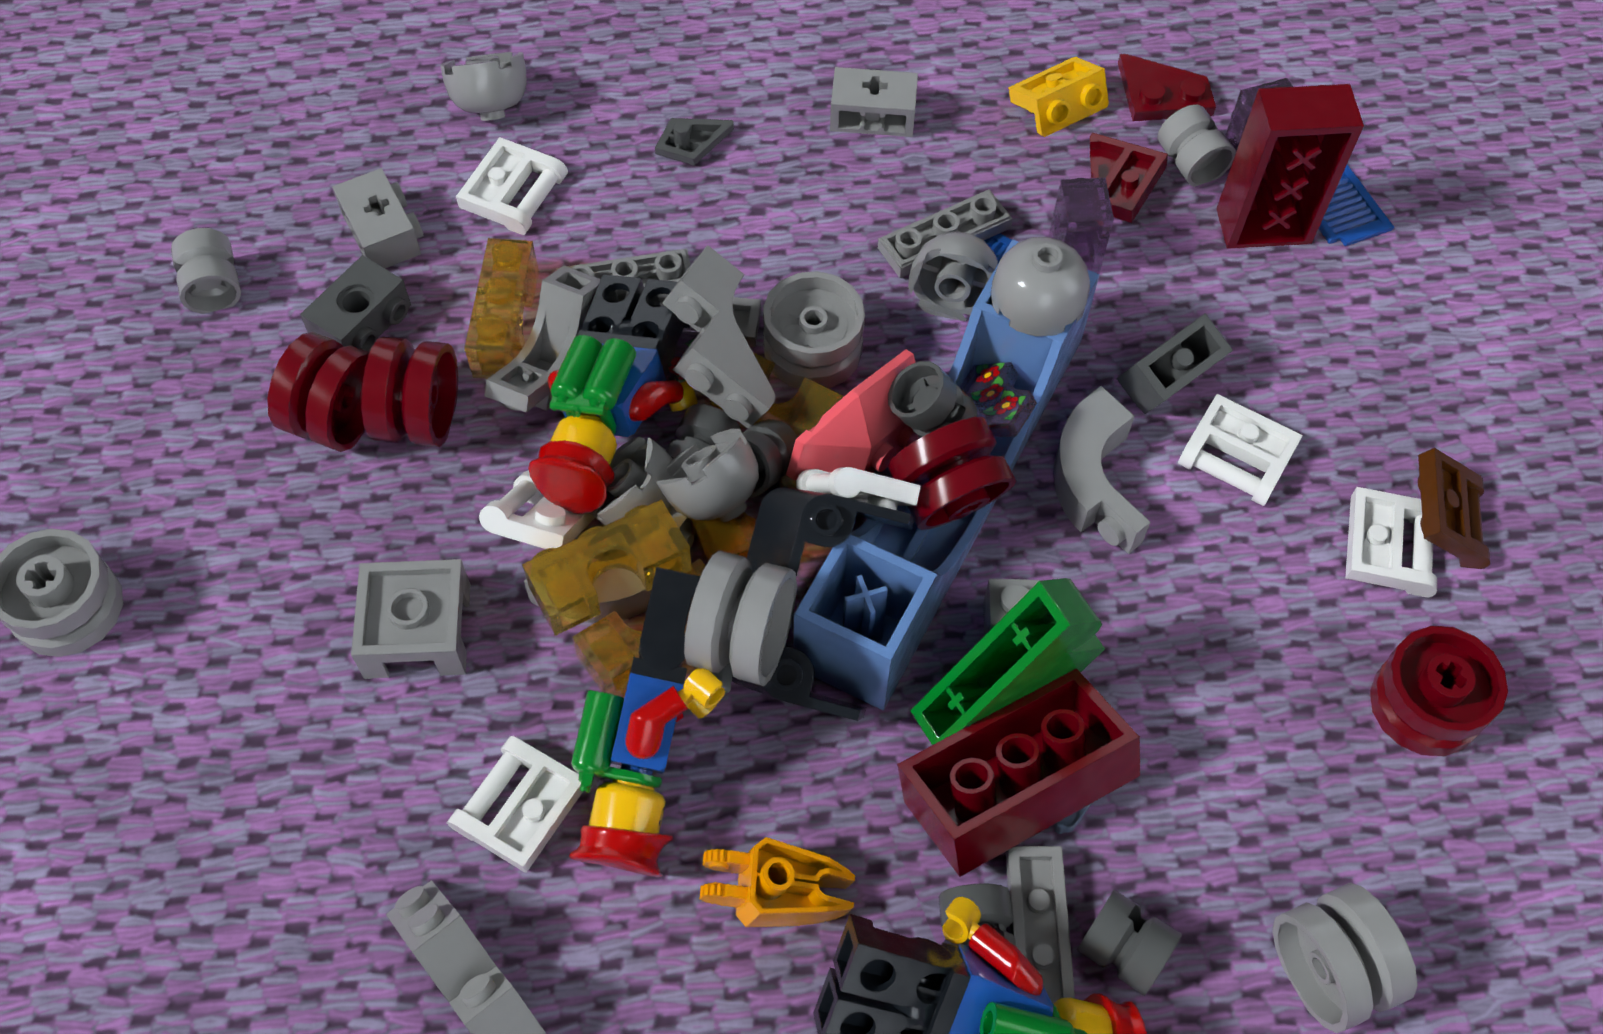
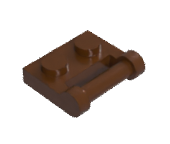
[1418,448,1490,569]

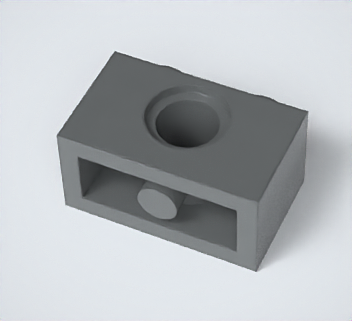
[300,255,411,352]
[1116,313,1233,414]

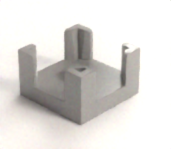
[351,559,471,679]

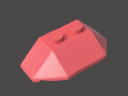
[786,349,919,480]

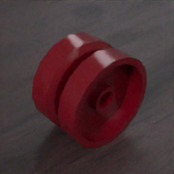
[267,332,369,452]
[361,336,458,447]
[888,417,1017,530]
[1370,626,1508,757]

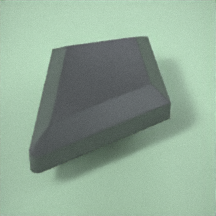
[655,118,734,165]

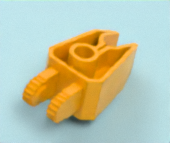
[699,837,855,927]

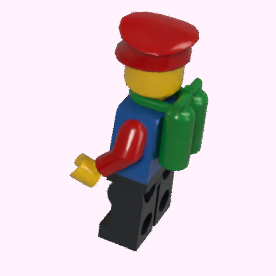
[528,274,698,514]
[569,567,725,878]
[813,897,1147,1034]

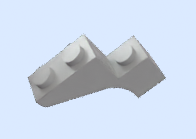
[662,245,775,428]
[386,880,546,1034]

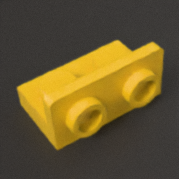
[1008,57,1109,137]

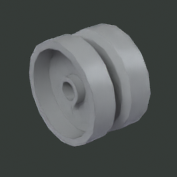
[763,271,865,391]
[0,528,123,657]
[684,551,797,686]
[1272,883,1418,1033]

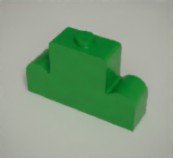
[910,578,1105,745]

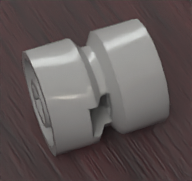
[1157,104,1236,187]
[171,228,241,314]

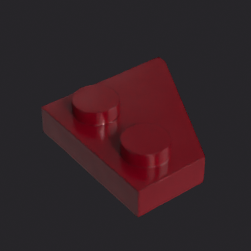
[1118,54,1216,121]
[1090,132,1168,223]

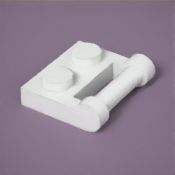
[456,137,568,236]
[1178,394,1303,506]
[796,467,921,510]
[479,470,595,554]
[1345,487,1437,598]
[447,736,583,873]

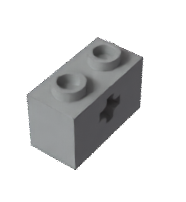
[830,67,918,137]
[332,168,424,268]

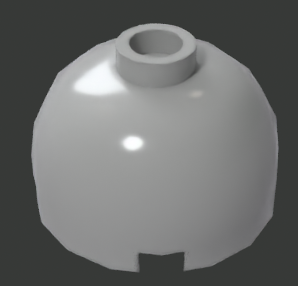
[440,52,527,121]
[908,231,998,321]
[990,237,1090,336]
[656,429,759,522]
[589,436,673,534]

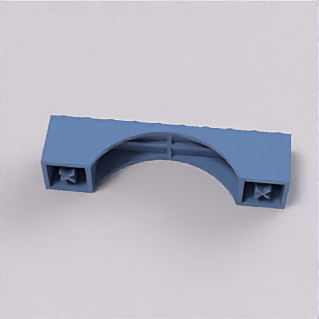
[793,239,1100,711]

